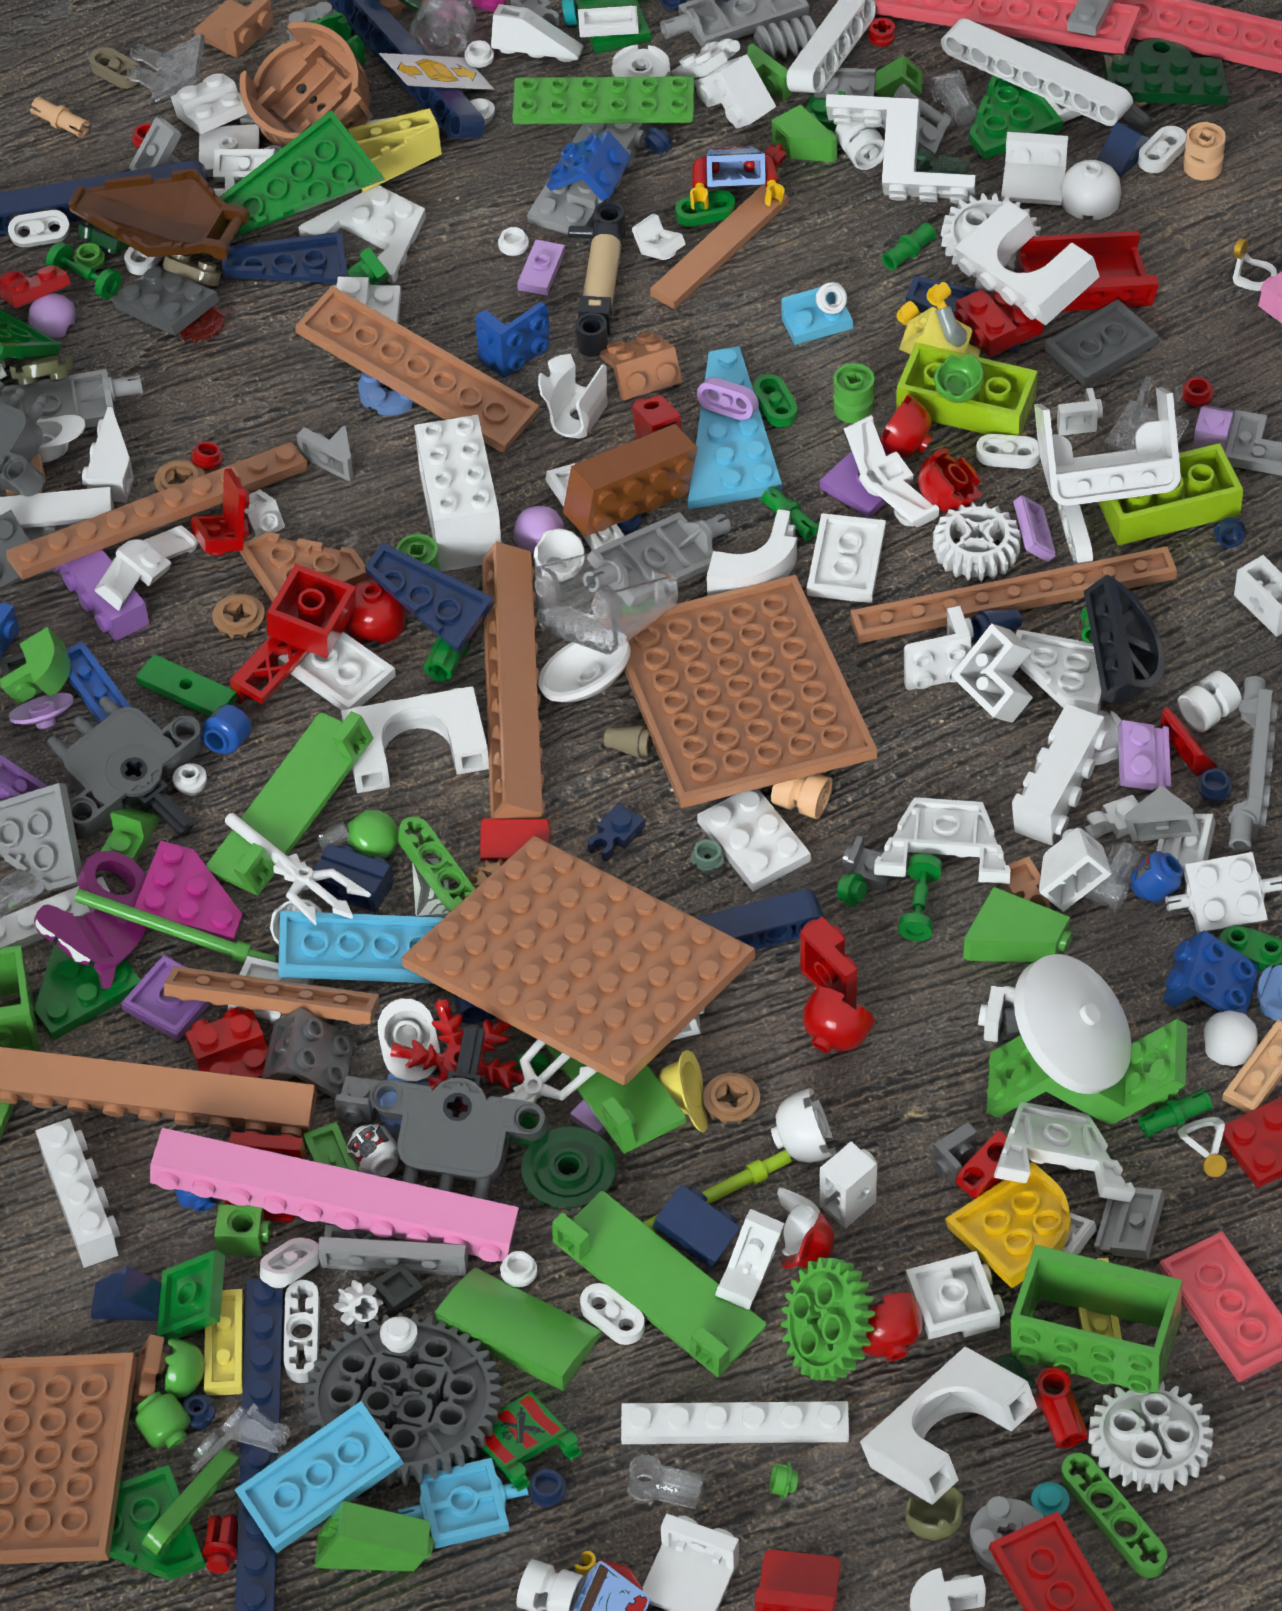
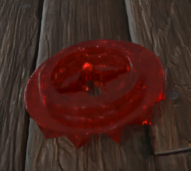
[178,306,224,344]

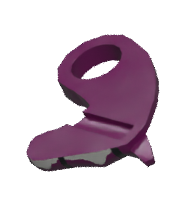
[34,851,146,989]

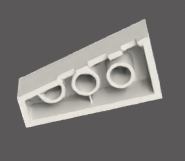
[1012,704,1108,846]

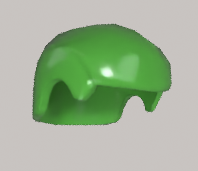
[934,353,984,403]
[346,809,398,859]
[165,1338,205,1399]

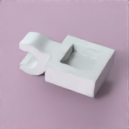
[1085,795,1139,839]

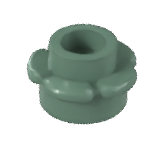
[690,839,724,872]

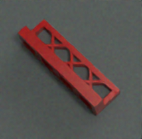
[230,636,310,705]

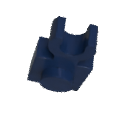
[587,803,646,861]

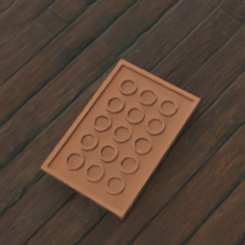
[0,1352,137,1564]

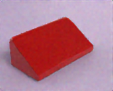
[1161,707,1217,776]
[480,818,551,861]

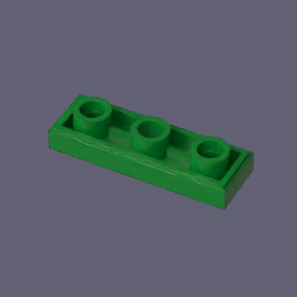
[135,654,238,717]

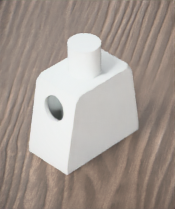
[1039,828,1112,912]

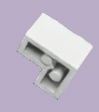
[694,54,776,129]
[951,624,1033,723]

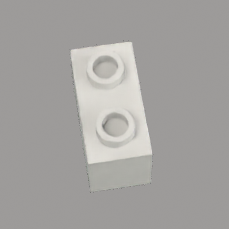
[1234,555,1282,637]
[820,1142,877,1229]

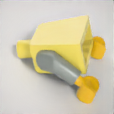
[897,282,980,357]

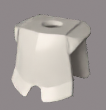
[538,354,608,438]

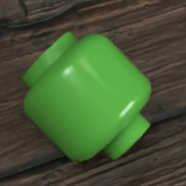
[134,1391,191,1450]

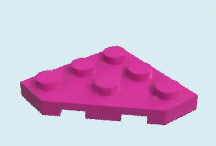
[134,840,242,942]

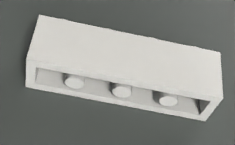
[0,487,115,541]

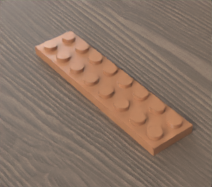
[296,286,540,454]

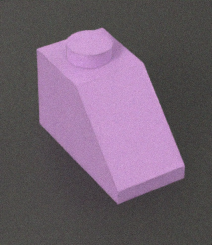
[1193,405,1235,452]

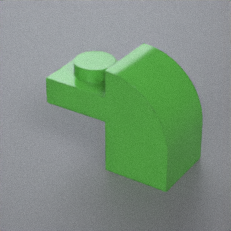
[0,627,71,705]

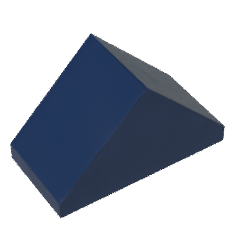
[1097,121,1151,178]
[91,1266,161,1321]

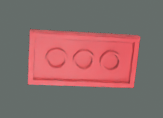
[1159,1231,1282,1382]

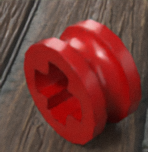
[869,17,895,47]

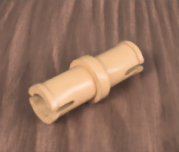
[30,97,90,138]

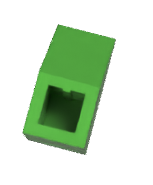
[772,104,838,162]

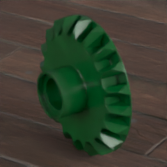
[521,1126,616,1212]

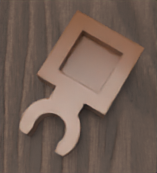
[1002,856,1050,909]
[133,1334,167,1405]

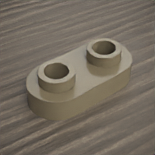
[89,47,142,89]
[162,254,221,286]

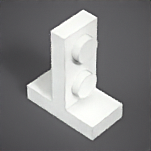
[715,1209,785,1310]

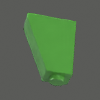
[963,887,1073,962]
[314,1501,434,1572]

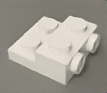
[170,73,248,135]
[331,277,402,323]
[906,1251,1005,1340]

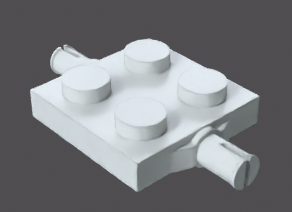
[1165,852,1282,934]

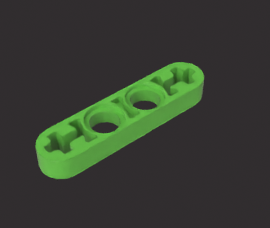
[398,816,475,913]
[142,1447,240,1556]
[1061,1453,1167,1578]

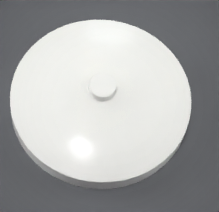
[1014,954,1131,1094]

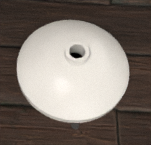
[538,631,631,702]

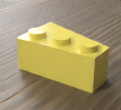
[347,108,442,193]

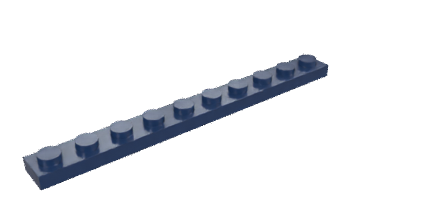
[235,1278,285,1611]

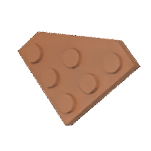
[240,532,370,602]

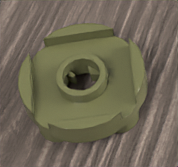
[9,355,74,385]

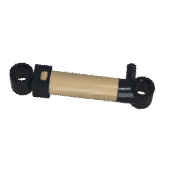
[568,201,625,357]

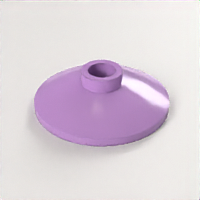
[8,693,74,729]

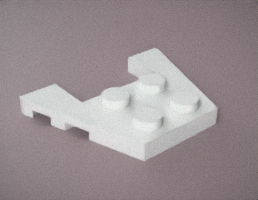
[299,185,426,284]
[874,797,1011,884]
[994,1101,1135,1203]

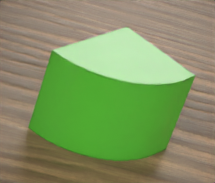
[875,55,923,98]

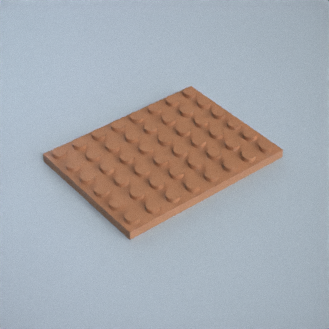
[607,574,877,808]
[402,836,755,1086]

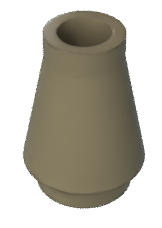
[604,726,655,759]

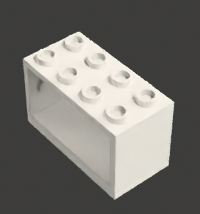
[414,415,502,572]

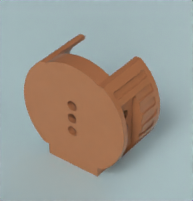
[239,22,373,147]

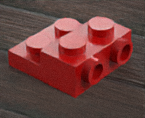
[954,289,1043,357]
[800,917,858,1009]
[185,1007,268,1078]

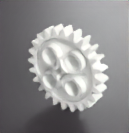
[941,193,1041,277]
[1088,1382,1213,1493]

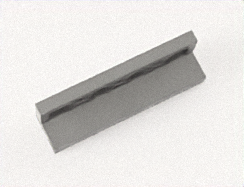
[318,1225,469,1276]

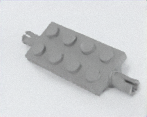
[660,0,810,48]
[0,369,143,428]
[583,512,731,606]
[1228,676,1278,852]

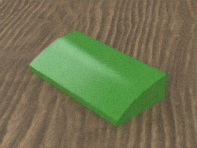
[435,1267,602,1391]

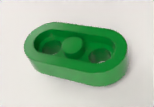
[675,190,735,227]
[753,374,798,428]
[1220,925,1282,971]

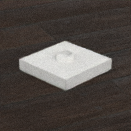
[199,124,260,177]

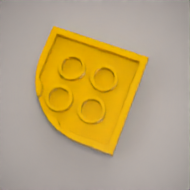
[945,1162,1071,1288]

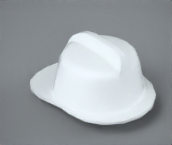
[36,415,86,463]
[378,999,440,1082]

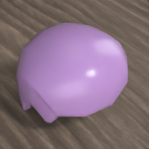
[28,293,76,339]
[513,506,564,554]

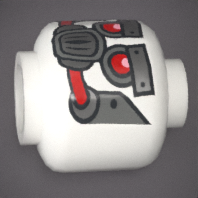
[347,1124,400,1177]

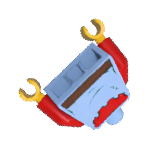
[690,146,785,209]
[572,1551,650,1611]

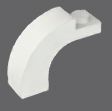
[707,509,797,596]

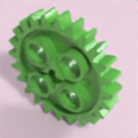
[781,1258,875,1381]

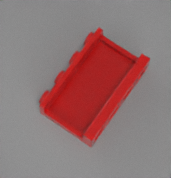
[1016,231,1159,311]

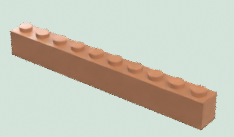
[482,541,545,819]
[0,1047,317,1138]

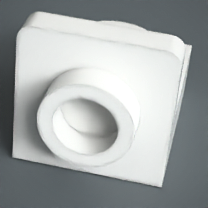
[1057,388,1103,435]
[244,489,285,537]

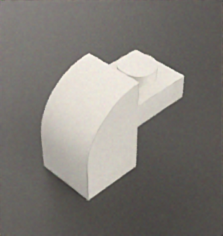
[910,1568,986,1611]

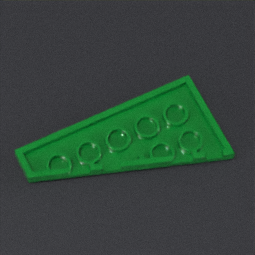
[219,110,385,237]

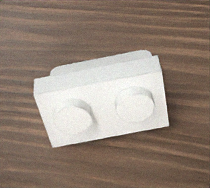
[904,606,974,690]
[643,1513,739,1611]

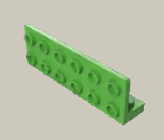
[512,76,695,124]
[206,711,374,896]
[544,1044,686,1154]
[552,1191,766,1378]

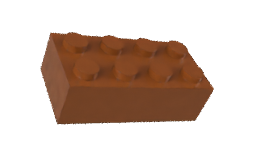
[563,424,698,537]

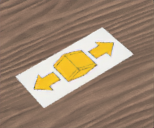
[379,53,495,90]

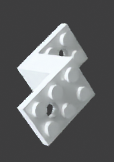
[826,94,976,204]

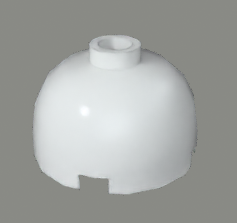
[1060,160,1121,220]
[771,1088,835,1163]

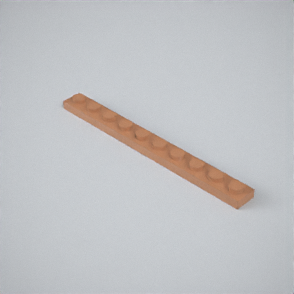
[6,442,307,580]
[850,546,1177,643]

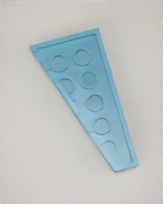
[688,346,782,510]

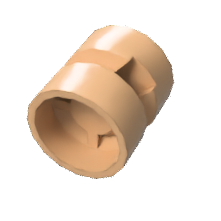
[1183,122,1226,181]
[771,773,833,819]

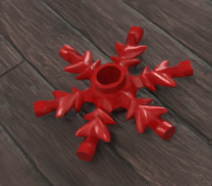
[390,999,525,1113]

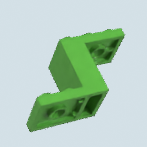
[987,1019,1187,1126]

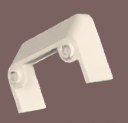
[1034,387,1181,506]

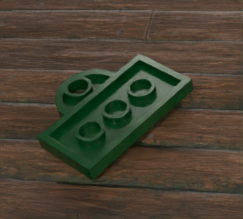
[1102,38,1229,105]

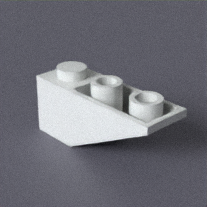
[491,4,583,62]
[82,407,134,503]

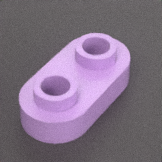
[697,377,759,420]

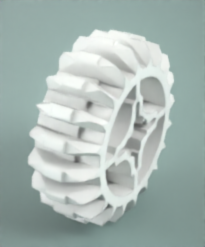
[933,501,1021,582]

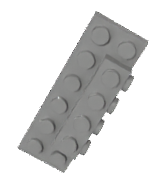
[527,123,653,239]

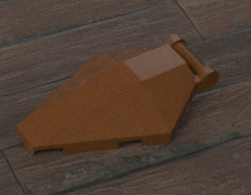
[69,168,250,260]

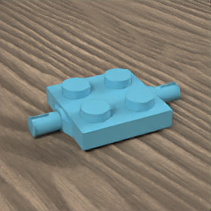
[398,1458,528,1549]

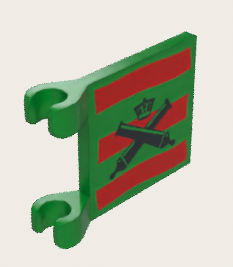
[481,1391,582,1492]

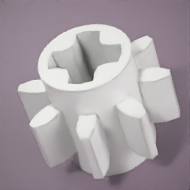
[334,1280,383,1328]

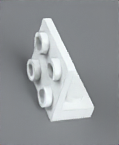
[1001,132,1068,205]

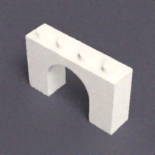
[955,200,1100,325]
[341,686,489,793]
[860,1347,1037,1505]

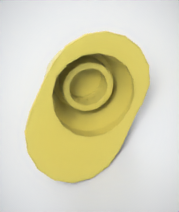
[658,1050,708,1133]

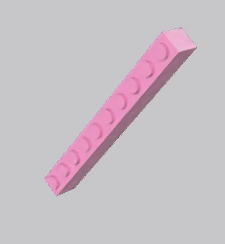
[150,1128,519,1262]

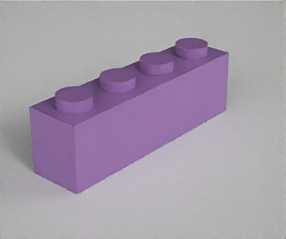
[52,550,149,642]

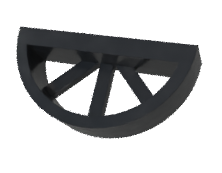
[1084,574,1165,704]

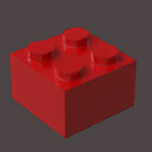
[267,563,356,659]

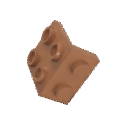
[194,0,274,58]
[600,332,683,400]

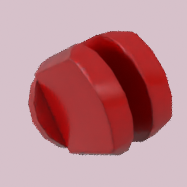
[202,1514,238,1574]

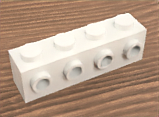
[35,1118,120,1268]

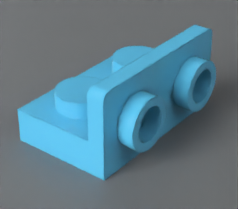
[781,282,853,345]

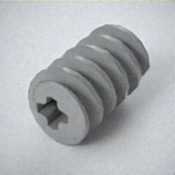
[753,15,816,60]

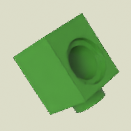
[214,1204,271,1256]

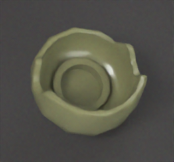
[905,1486,964,1541]

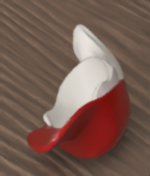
[777,1188,834,1269]

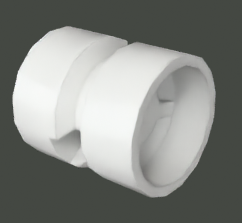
[835,121,885,170]
[1177,671,1242,732]
[516,1559,585,1611]

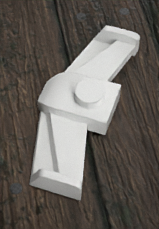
[844,415,939,527]
[94,525,199,611]

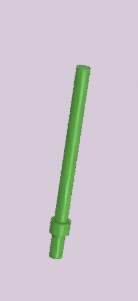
[74,889,277,964]

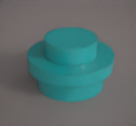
[1031,1482,1070,1517]

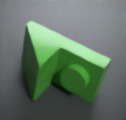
[747,43,793,101]
[101,807,160,863]

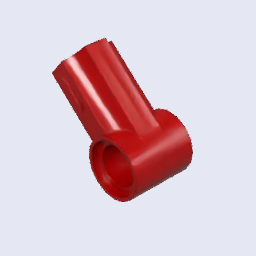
[1035,1367,1088,1449]

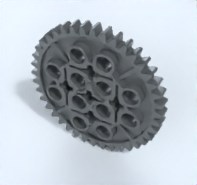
[304,1313,502,1486]

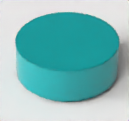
[562,0,578,26]

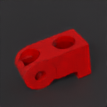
[955,1130,1007,1199]

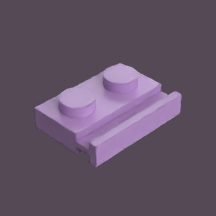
[1117,720,1171,790]

